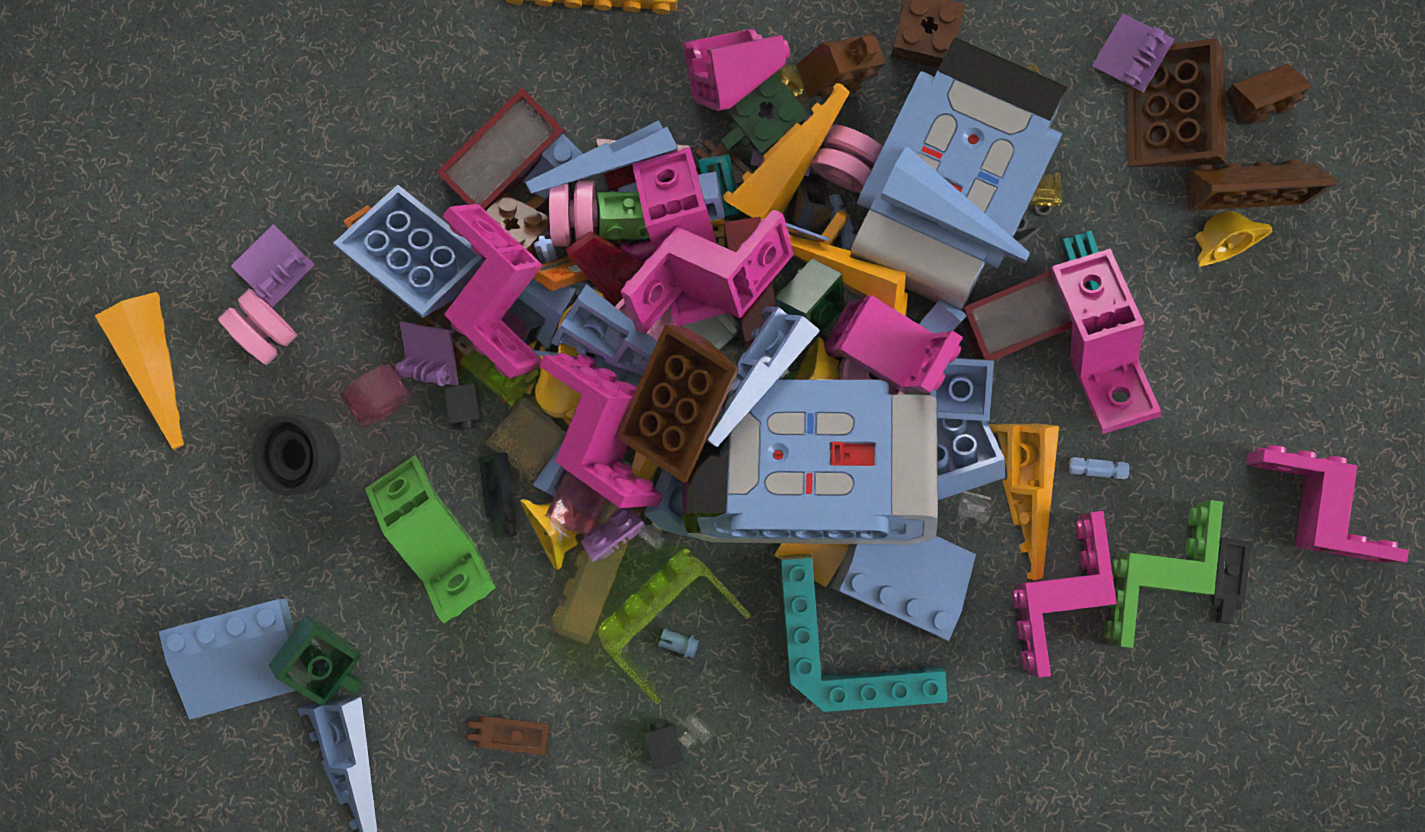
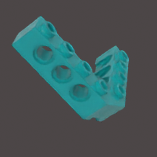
[780,554,947,712]

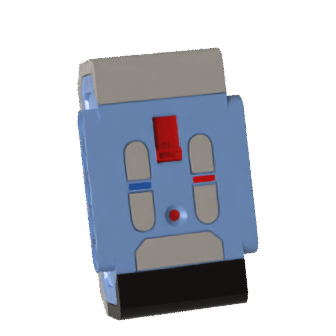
[851,37,1068,311]
[682,380,938,545]

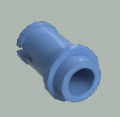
[658,628,699,659]

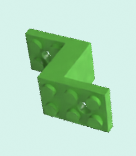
[365,455,496,623]
[1104,500,1223,648]

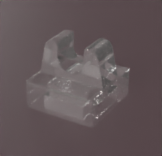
[958,491,992,529]
[637,522,665,552]
[679,711,714,749]

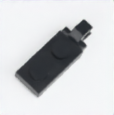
[479,452,516,538]
[1211,537,1252,624]

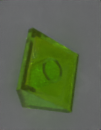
[460,350,540,408]

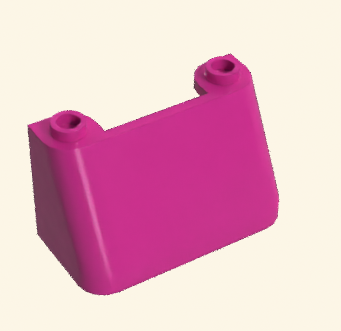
[682,29,790,111]

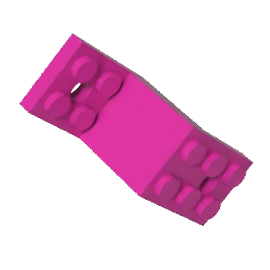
[632,147,727,326]
[442,204,543,378]
[620,210,794,334]
[1051,249,1161,434]
[824,295,963,394]
[540,353,663,508]
[1246,445,1409,563]
[1012,511,1117,678]

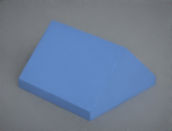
[929,358,994,421]

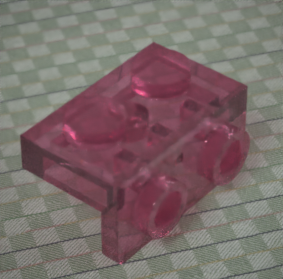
[545,471,608,535]

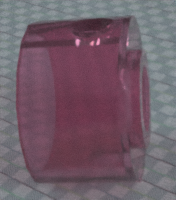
[340,364,412,428]

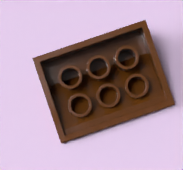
[1127,38,1227,167]
[1185,159,1336,211]
[615,325,739,483]

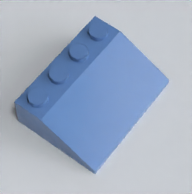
[333,185,486,318]
[937,418,1005,500]
[831,536,976,641]
[159,599,296,720]

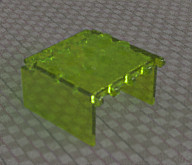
[597,545,751,705]

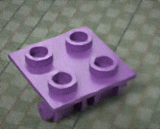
[1092,14,1175,93]
[231,224,315,307]
[395,321,459,386]
[581,507,645,562]

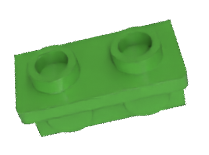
[597,192,650,240]

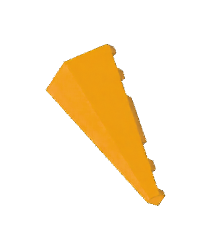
[722,83,850,221]
[789,235,908,316]
[95,292,184,450]
[989,423,1059,580]

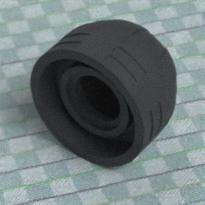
[252,415,341,496]

